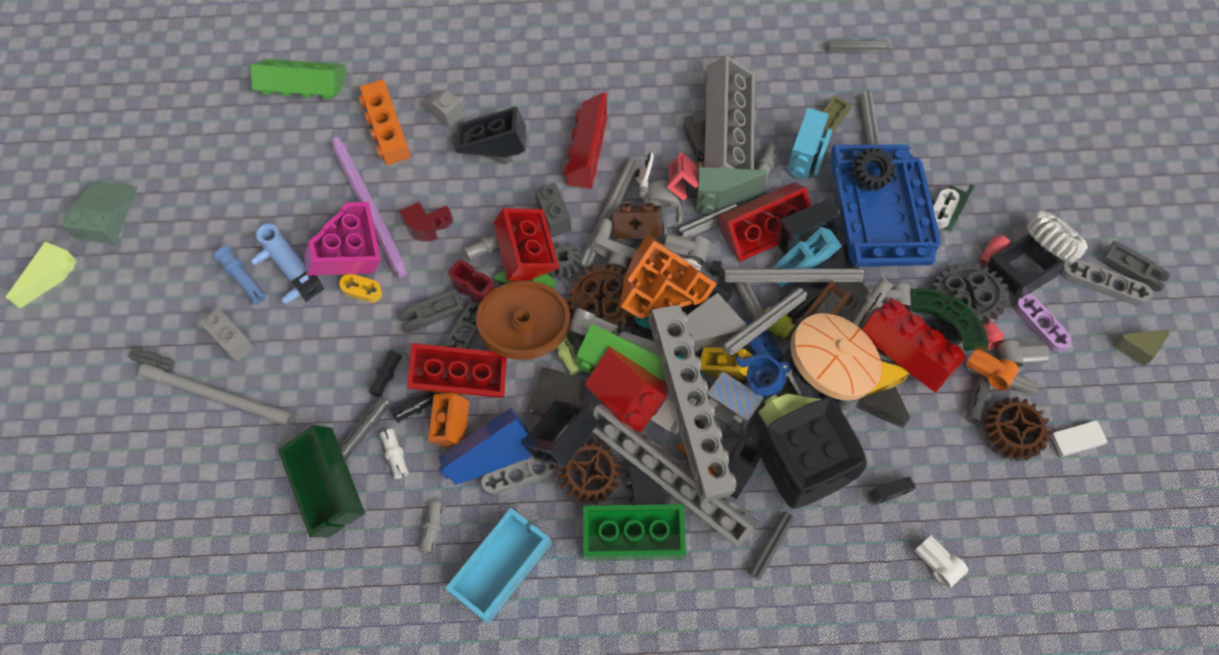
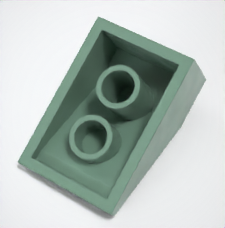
[696,167,767,215]
[62,181,137,245]

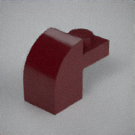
[399,202,454,242]

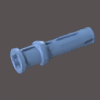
[213,246,266,305]

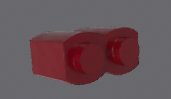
[448,260,495,303]

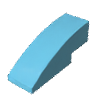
[771,227,842,288]

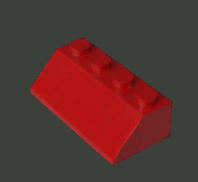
[563,92,608,189]
[717,182,811,262]
[407,343,507,398]

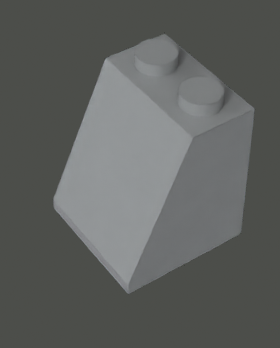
[673,293,748,357]

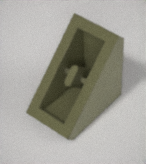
[1113,329,1170,366]

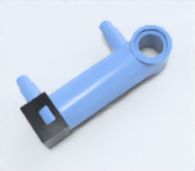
[250,224,324,304]

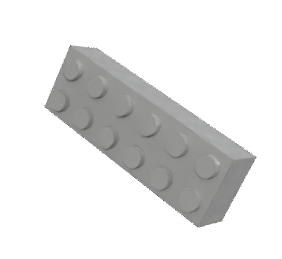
[704,55,755,170]

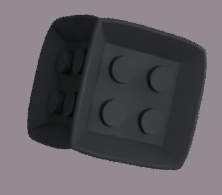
[758,398,867,509]

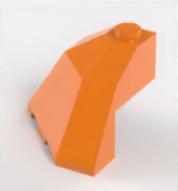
[620,234,717,318]

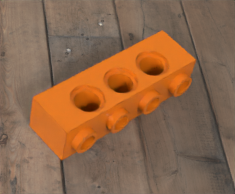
[358,79,411,165]

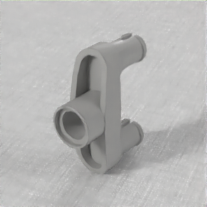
[591,219,655,273]

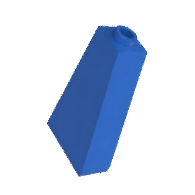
[439,408,532,485]

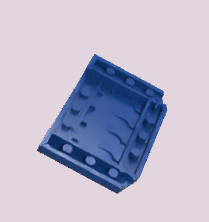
[831,144,941,267]

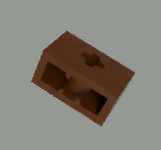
[612,203,663,239]

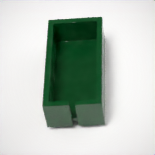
[278,425,365,538]

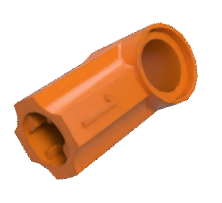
[966,349,1019,391]

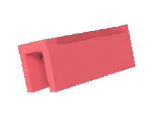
[667,152,699,201]

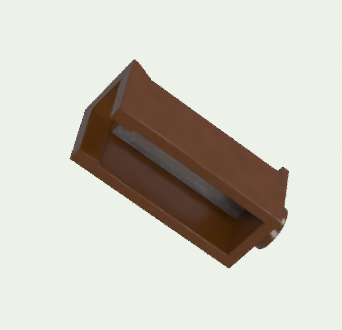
[797,280,852,326]

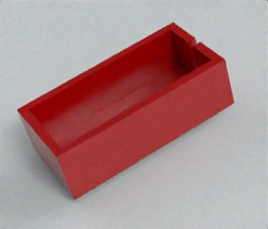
[862,298,968,393]

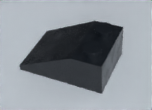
[455,106,526,158]

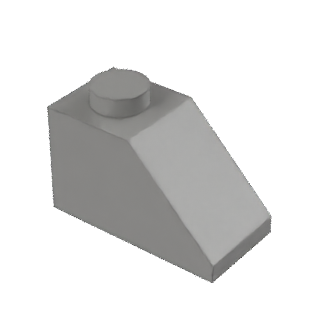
[421,90,465,129]

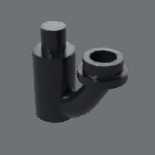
[708,260,733,303]

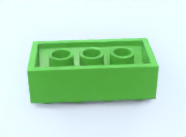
[251,59,346,99]
[574,324,666,382]

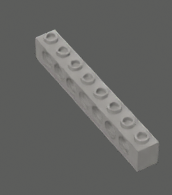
[648,305,736,503]
[593,404,759,547]

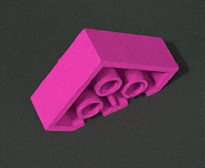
[304,202,381,276]

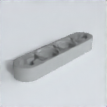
[1060,259,1153,306]
[481,457,562,496]

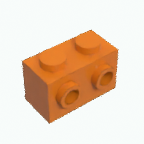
[428,393,470,448]

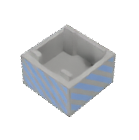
[707,372,764,436]

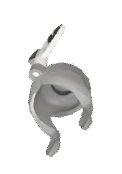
[635,152,682,241]

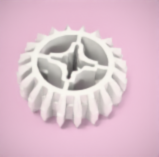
[1026,211,1088,263]

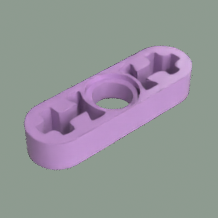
[1015,294,1072,352]

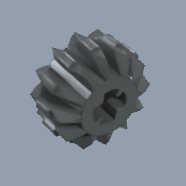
[550,241,582,281]

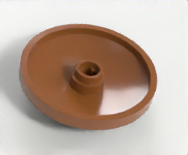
[476,281,570,360]

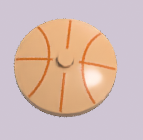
[791,313,882,401]

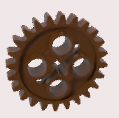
[566,263,634,332]

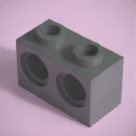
[535,182,572,238]

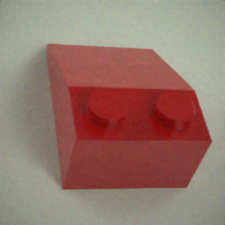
[584,346,669,433]

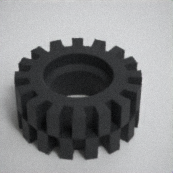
[851,147,896,191]

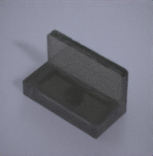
[683,115,706,163]

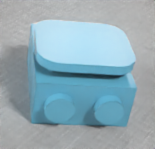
[787,108,833,179]

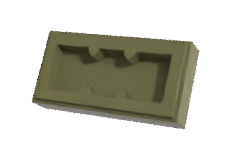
[822,95,852,136]

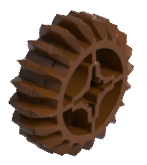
[982,396,1051,461]
[555,439,621,505]

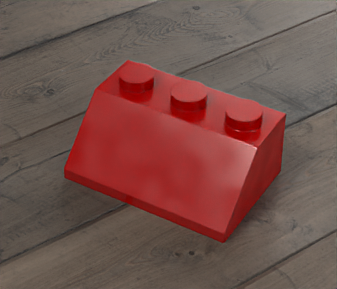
[493,208,559,281]

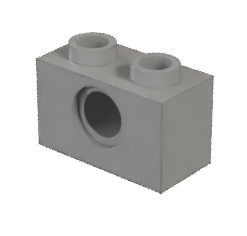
[199,307,254,362]

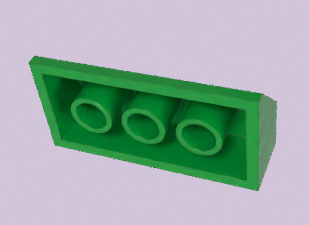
[583,504,686,561]

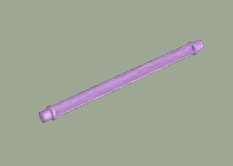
[331,137,408,278]

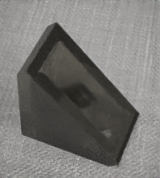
[858,387,910,429]

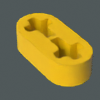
[339,274,383,303]

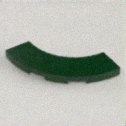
[911,288,989,351]

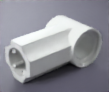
[914,535,968,589]

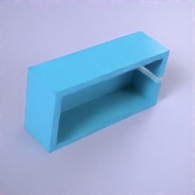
[445,508,552,625]

